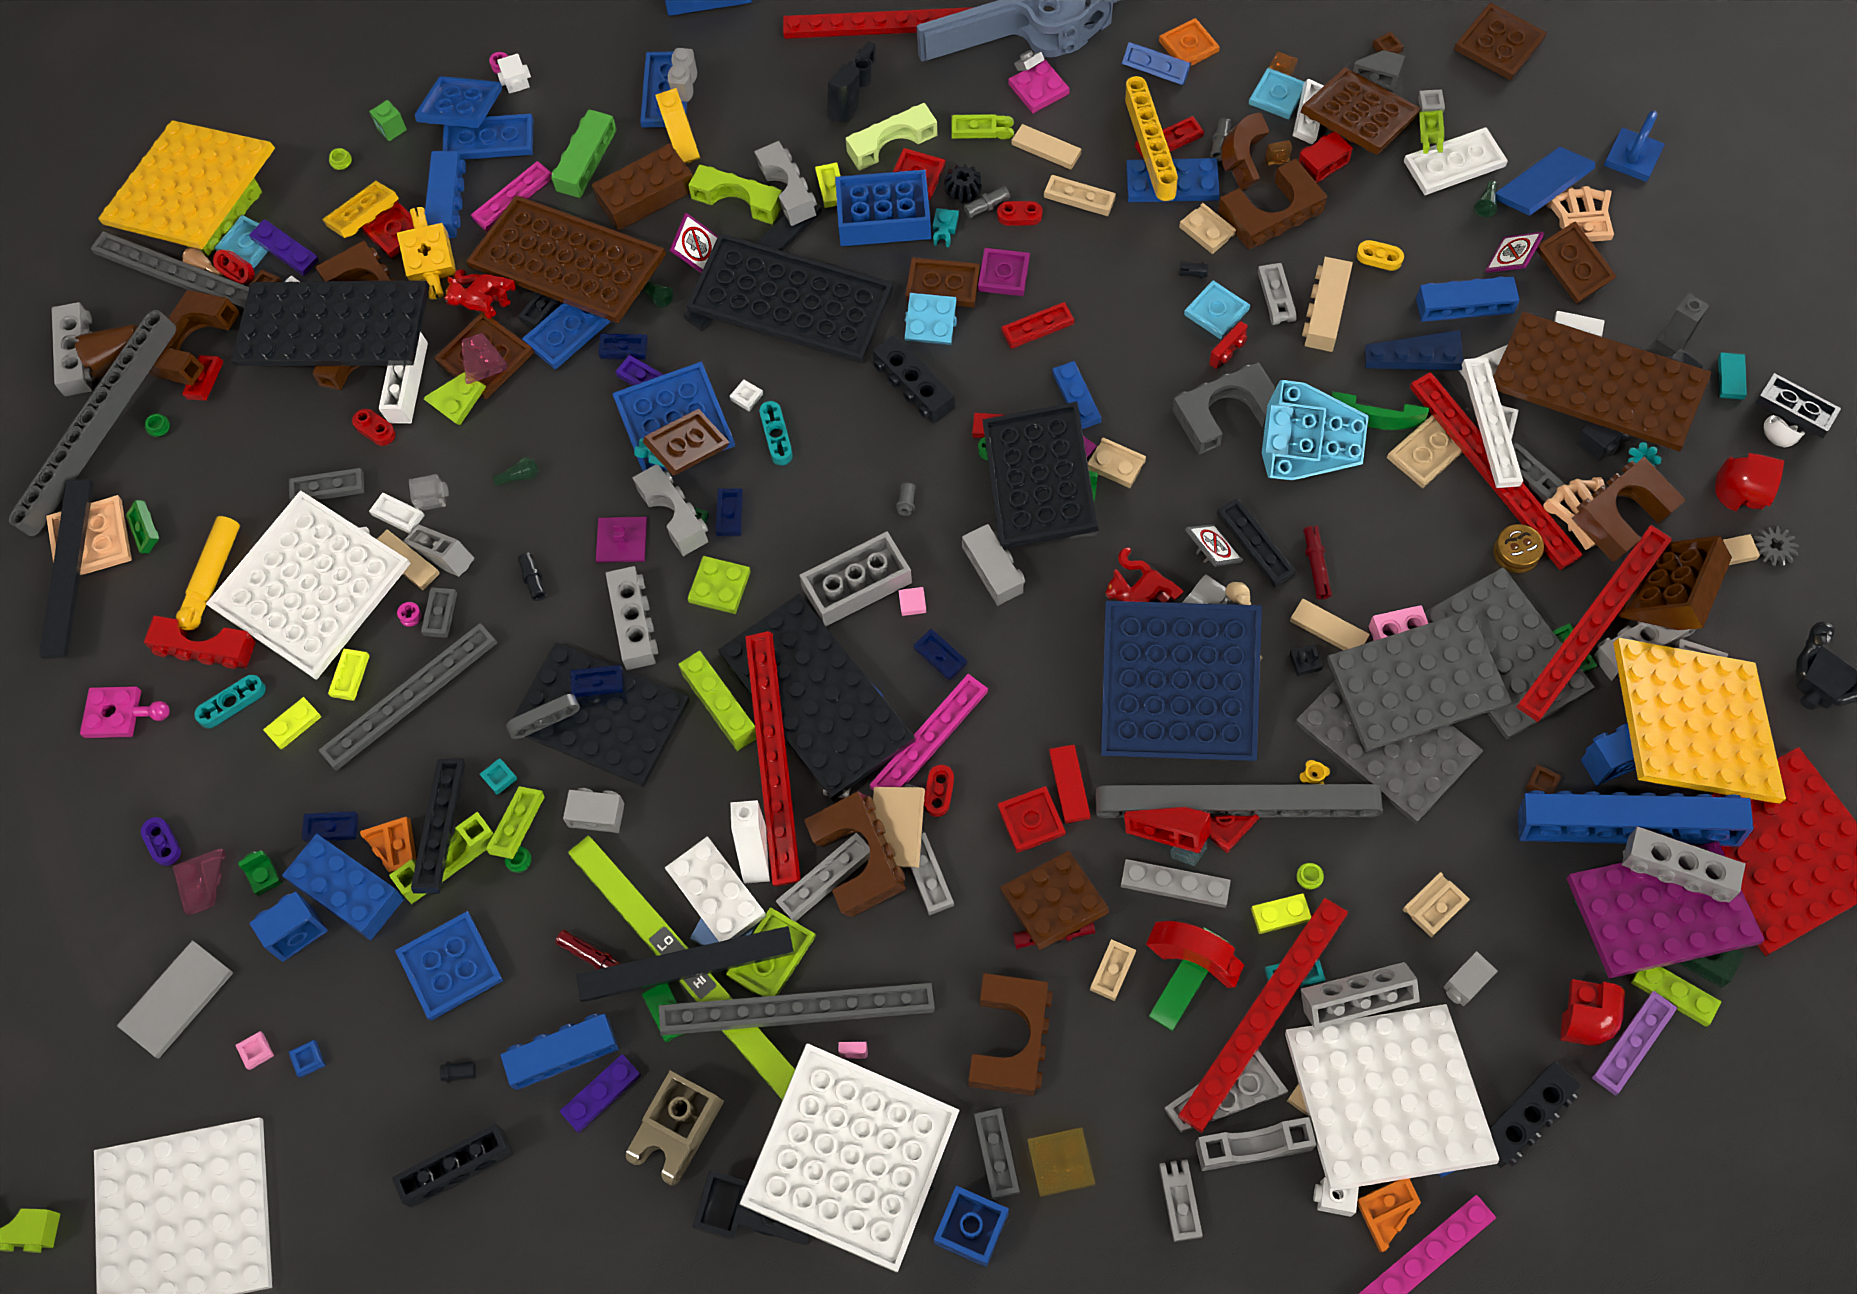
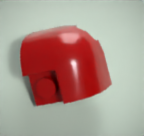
[1715,453,1784,511]
[1560,979,1625,1046]

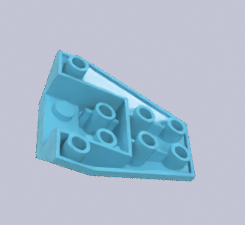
[1262,380,1369,480]

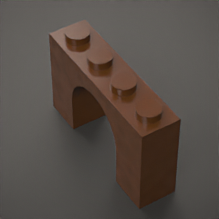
[1218,159,1328,250]
[316,241,396,282]
[148,290,240,386]
[1572,457,1686,562]
[804,791,906,917]
[968,973,1053,1096]

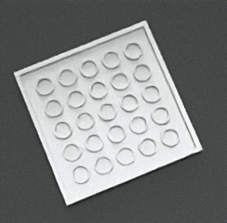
[206,490,411,680]
[1285,1004,1499,1191]
[739,1043,959,1272]
[94,1118,272,1294]

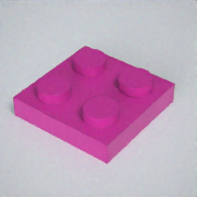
[1009,60,1069,113]

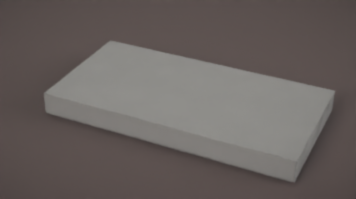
[117,940,233,1059]

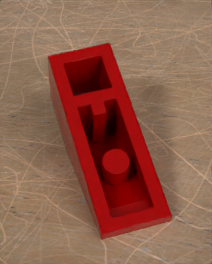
[1124,807,1211,853]

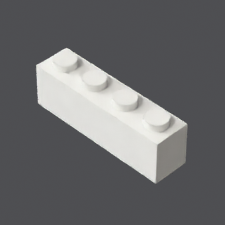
[379,331,428,423]

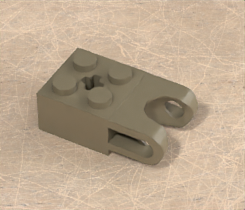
[626,1070,724,1186]

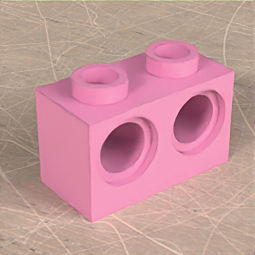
[1369,605,1428,641]

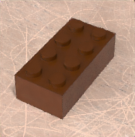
[592,143,693,231]

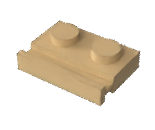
[1179,203,1236,254]
[1088,438,1146,488]
[1403,872,1470,938]

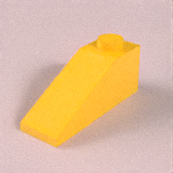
[655,88,701,164]

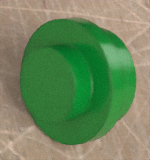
[145,414,170,437]
[505,847,532,873]

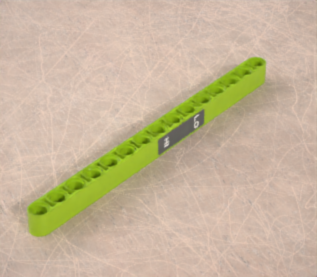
[568,835,795,1100]

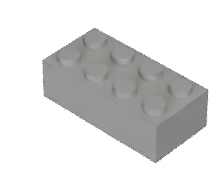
[799,531,912,626]

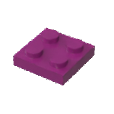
[978,248,1030,296]

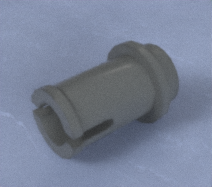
[896,483,916,516]

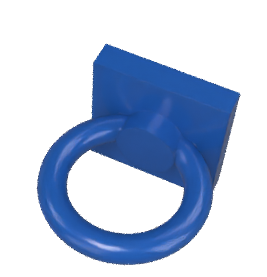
[1604,110,1665,182]

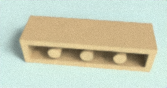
[1302,257,1353,352]

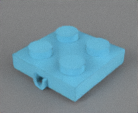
[905,293,957,345]

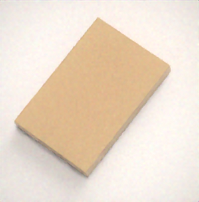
[1387,415,1463,488]
[868,787,925,868]

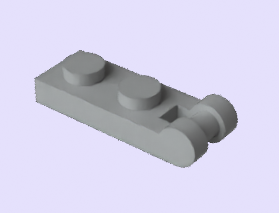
[1258,263,1296,325]

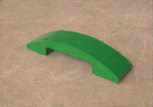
[1331,392,1429,430]
[1149,927,1228,1031]

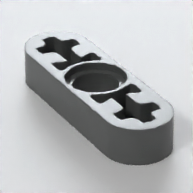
[506,694,580,739]

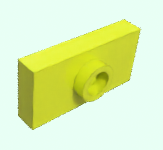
[328,648,370,701]

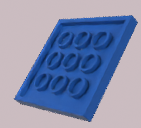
[612,361,735,472]

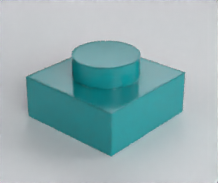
[480,758,517,795]

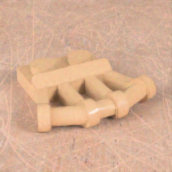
[1546,186,1614,242]
[1543,477,1605,550]

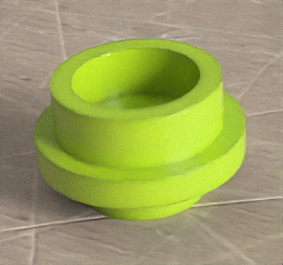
[329,148,352,170]
[1296,863,1324,890]

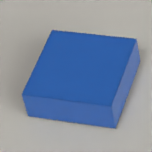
[288,1040,326,1078]

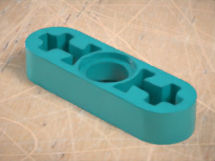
[759,401,793,465]
[194,675,266,728]

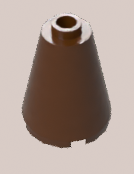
[75,324,138,379]

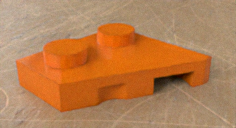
[360,817,417,873]
[1357,1178,1421,1252]

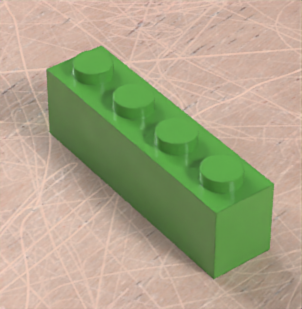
[551,109,617,198]

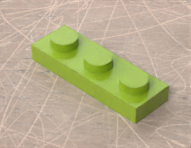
[486,786,545,859]
[1631,967,1721,1027]

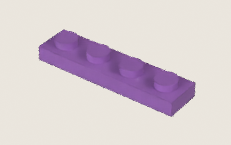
[1592,991,1677,1096]

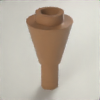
[182,247,223,277]

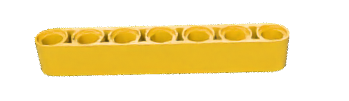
[1125,76,1178,201]

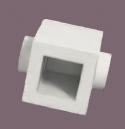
[497,54,531,94]
[1313,1177,1359,1217]

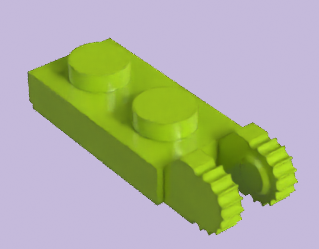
[1419,110,1444,154]
[952,114,1014,139]

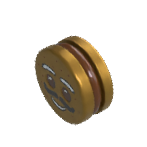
[1493,524,1544,573]

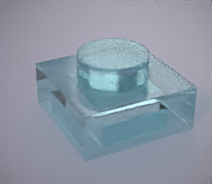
[1170,842,1207,867]

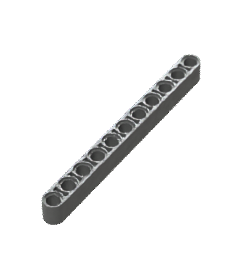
[9,310,176,536]
[1095,784,1383,818]

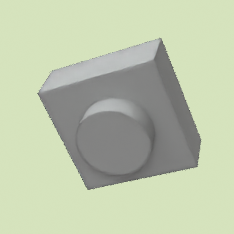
[1014,50,1045,71]
[1418,90,1445,113]

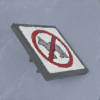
[1185,524,1243,567]

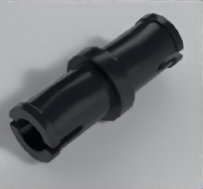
[518,553,547,601]

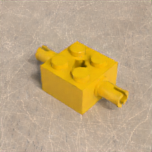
[397,207,456,299]

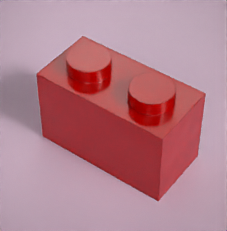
[1299,131,1353,183]

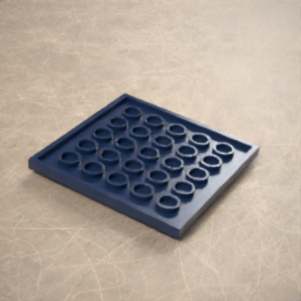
[1101,601,1262,761]

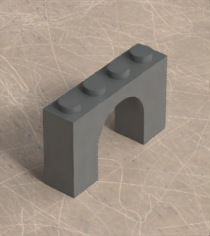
[1172,362,1275,455]

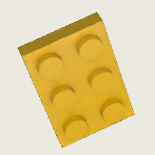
[322,181,399,238]

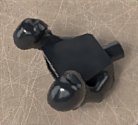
[1796,621,1857,710]

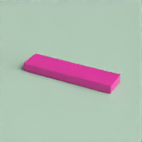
[471,161,552,232]

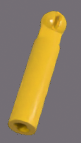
[176,516,240,631]

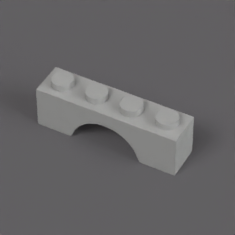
[754,141,817,226]
[632,465,708,556]
[1195,1117,1316,1171]

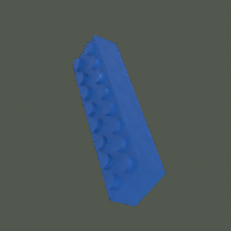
[1518,790,1753,846]

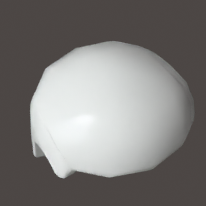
[1764,415,1805,448]

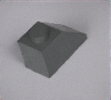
[1353,50,1405,91]

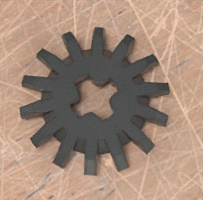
[1753,526,1799,566]

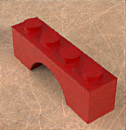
[144,616,256,669]

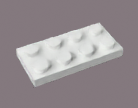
[1404,127,1508,195]
[665,836,767,942]

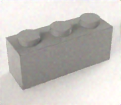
[962,524,1025,606]

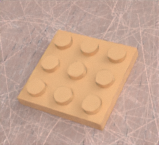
[46,495,132,575]

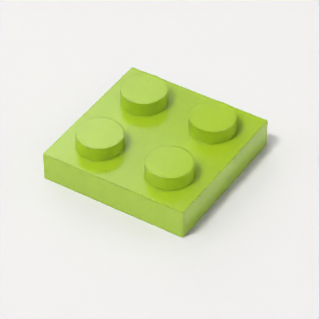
[688,556,751,614]

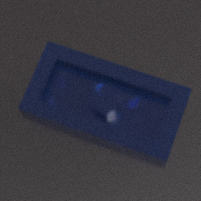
[598,334,648,359]
[716,488,743,536]
[914,629,967,681]
[570,665,623,697]
[302,811,358,842]

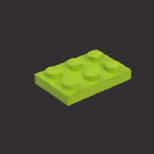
[726,907,816,997]

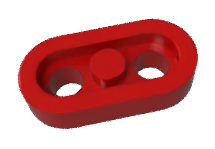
[997,201,1043,226]
[213,250,254,284]
[352,409,396,446]
[924,765,954,817]

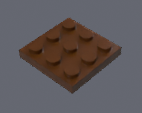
[1454,2,1547,80]
[434,312,534,400]
[1000,851,1109,950]

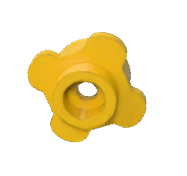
[1299,760,1330,784]

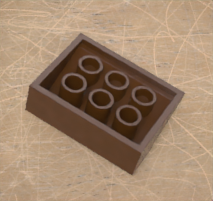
[1618,535,1732,630]

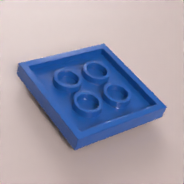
[415,76,502,128]
[395,911,503,1021]

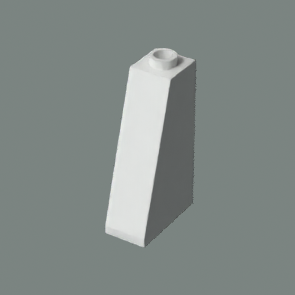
[731,800,770,884]

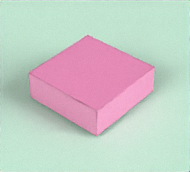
[899,587,926,616]
[236,1031,274,1070]
[838,1042,868,1059]

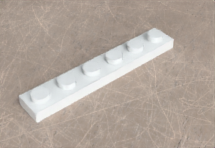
[1462,358,1523,488]

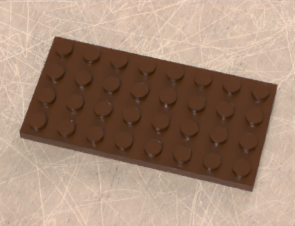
[466,195,667,323]
[1493,311,1712,452]

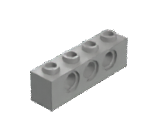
[52,302,95,396]
[606,566,658,670]
[1593,621,1696,681]
[1622,826,1745,903]
[1301,962,1420,1029]

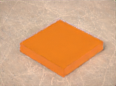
[1159,18,1220,66]

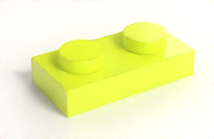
[815,163,840,208]
[263,697,321,750]
[1251,894,1311,934]

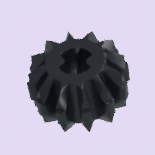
[944,163,982,203]

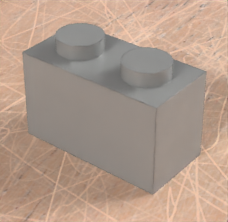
[563,788,624,833]

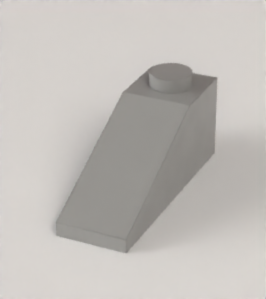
[403,525,475,577]

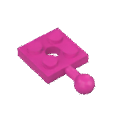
[80,687,170,738]

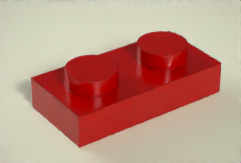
[1209,321,1248,369]
[182,355,224,401]

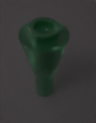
[1474,180,1497,217]
[643,281,673,308]
[493,456,538,485]

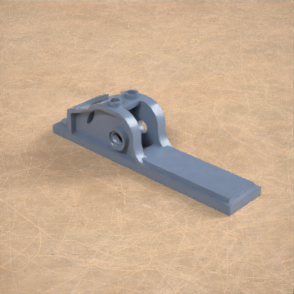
[917,0,1120,62]

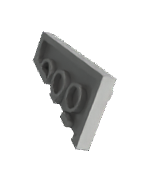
[1164,1050,1288,1132]

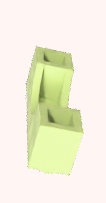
[846,103,938,171]

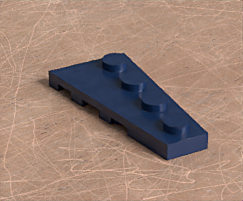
[1364,330,1463,370]

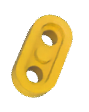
[1356,240,1404,271]

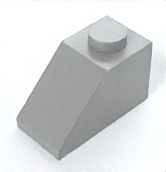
[1443,951,1498,1007]

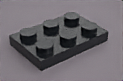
[1755,373,1841,438]

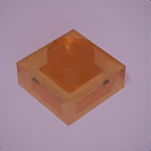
[1269,51,1298,76]
[1265,140,1292,166]

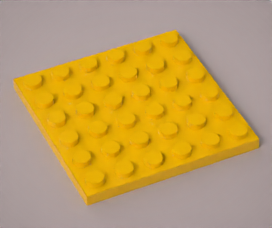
[98,120,275,250]
[1613,638,1786,804]

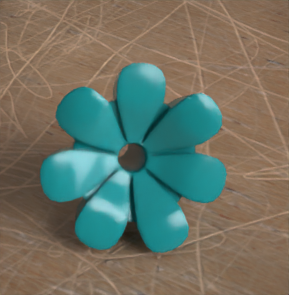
[1628,442,1662,467]

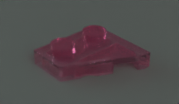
[461,333,507,384]
[173,848,226,916]

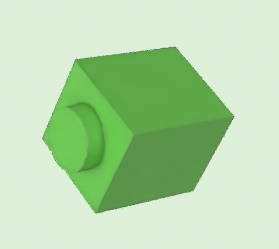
[369,100,407,141]

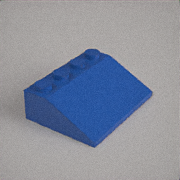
[835,170,931,246]

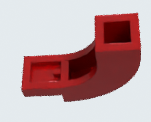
[1146,921,1244,988]

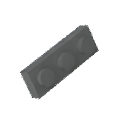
[289,468,364,501]
[974,1108,1020,1199]

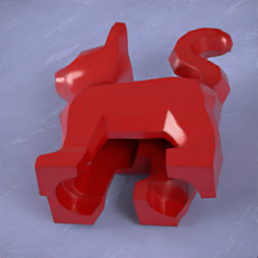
[444,269,516,319]
[1105,547,1184,603]

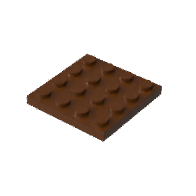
[1300,67,1421,155]

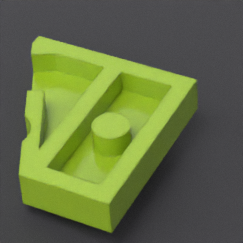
[424,372,486,425]

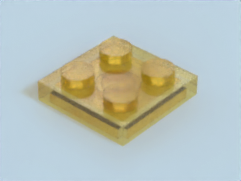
[1027,1127,1095,1197]

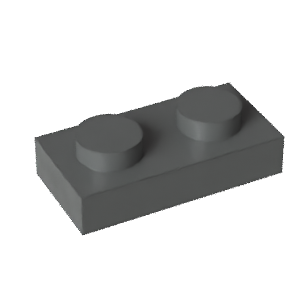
[421,587,457,638]

